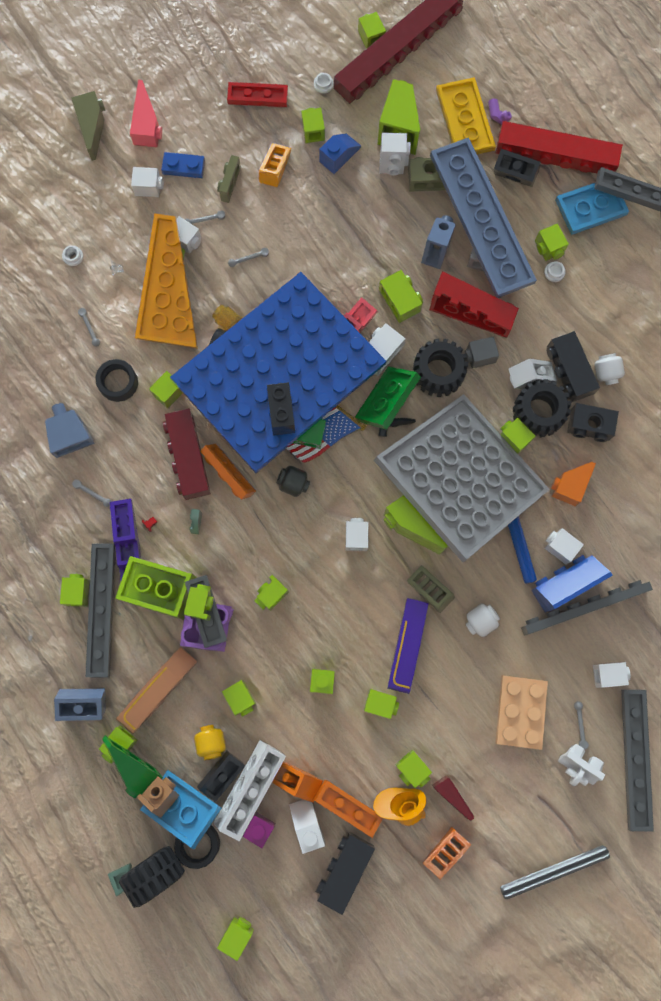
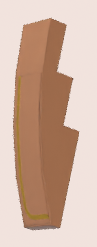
[116,647,197,734]

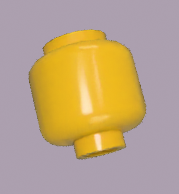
[194,725,226,761]

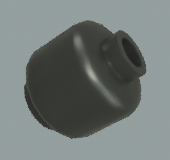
[276,465,310,497]

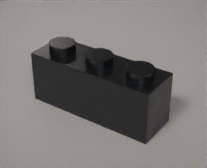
[546,331,600,403]
[315,832,375,915]

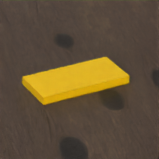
[436,77,496,155]

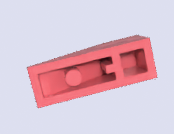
[130,80,162,147]

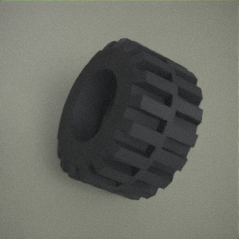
[413,339,468,397]
[513,379,571,438]
[119,846,185,908]

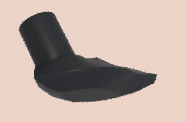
[378,418,416,437]

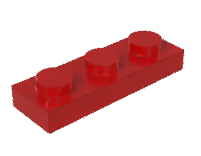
[227,82,288,107]

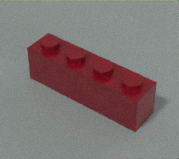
[163,408,211,500]

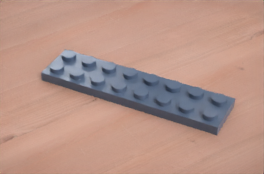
[430,137,537,298]

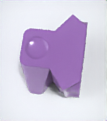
[180,604,234,652]

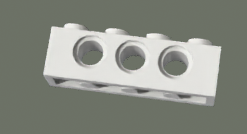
[214,740,286,841]

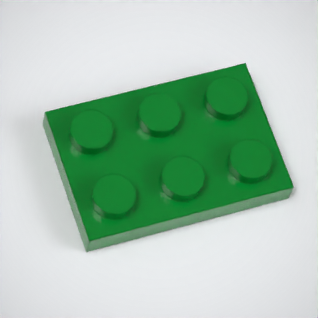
[355,366,421,430]

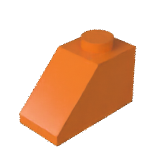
[551,462,596,506]
[272,761,323,803]

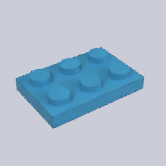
[555,183,629,235]
[140,770,222,849]

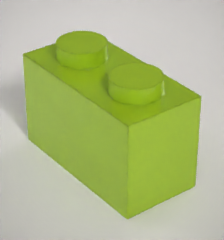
[379,270,423,323]

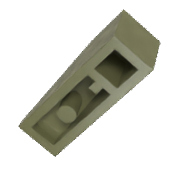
[71,91,106,161]

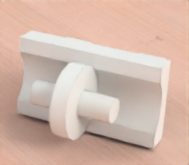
[558,744,605,786]

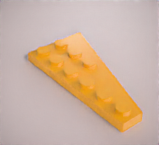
[135,213,198,349]

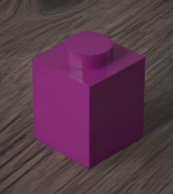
[242,812,276,848]

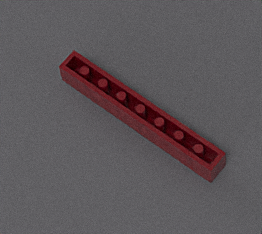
[334,0,463,104]

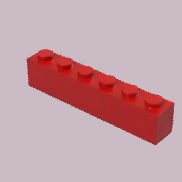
[495,121,623,174]

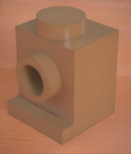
[137,776,180,818]

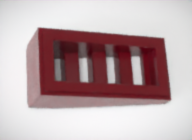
[432,776,475,821]

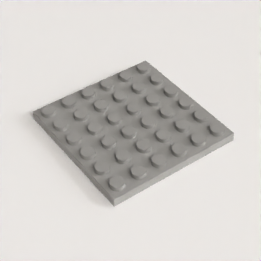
[374,394,550,563]

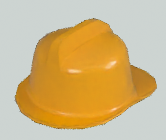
[373,787,426,826]

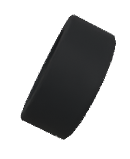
[95,359,138,402]
[174,825,220,869]

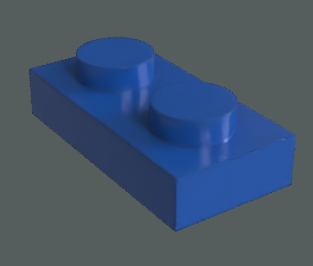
[161,152,205,178]

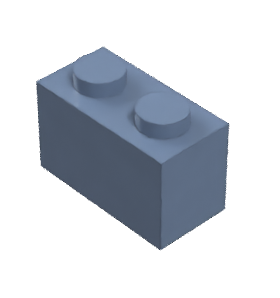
[54,688,106,721]

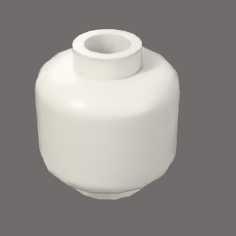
[594,353,625,385]
[466,604,500,637]

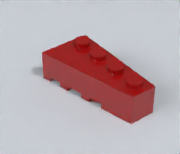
[429,271,519,338]

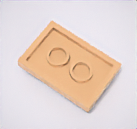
[495,675,548,750]

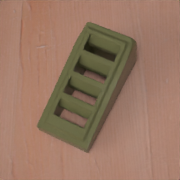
[407,565,455,613]

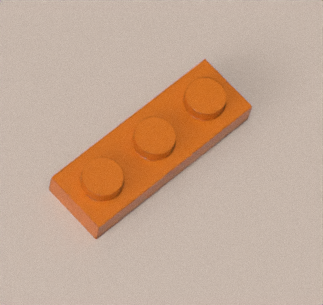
[200,444,256,500]
[313,780,383,838]

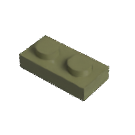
[217,155,241,203]

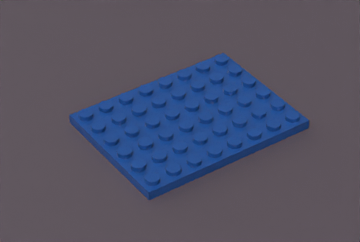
[170,272,386,474]

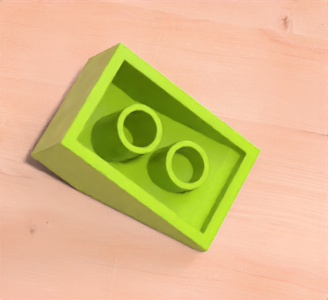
[383,495,448,555]
[115,556,197,620]

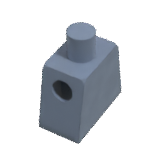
[421,215,456,269]
[45,403,95,458]

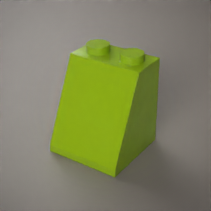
[377,79,420,155]

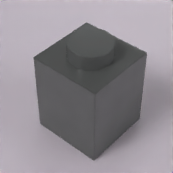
[465,336,499,369]

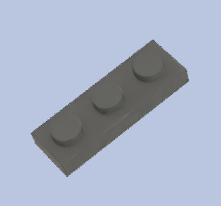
[185,575,228,648]

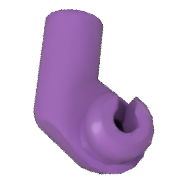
[488,98,512,125]

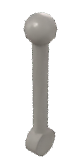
[185,211,225,224]
[228,248,269,267]
[78,308,100,346]
[72,480,111,507]
[574,701,589,750]

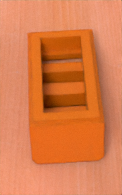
[422,827,471,880]

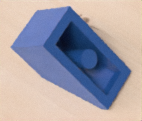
[319,133,361,174]

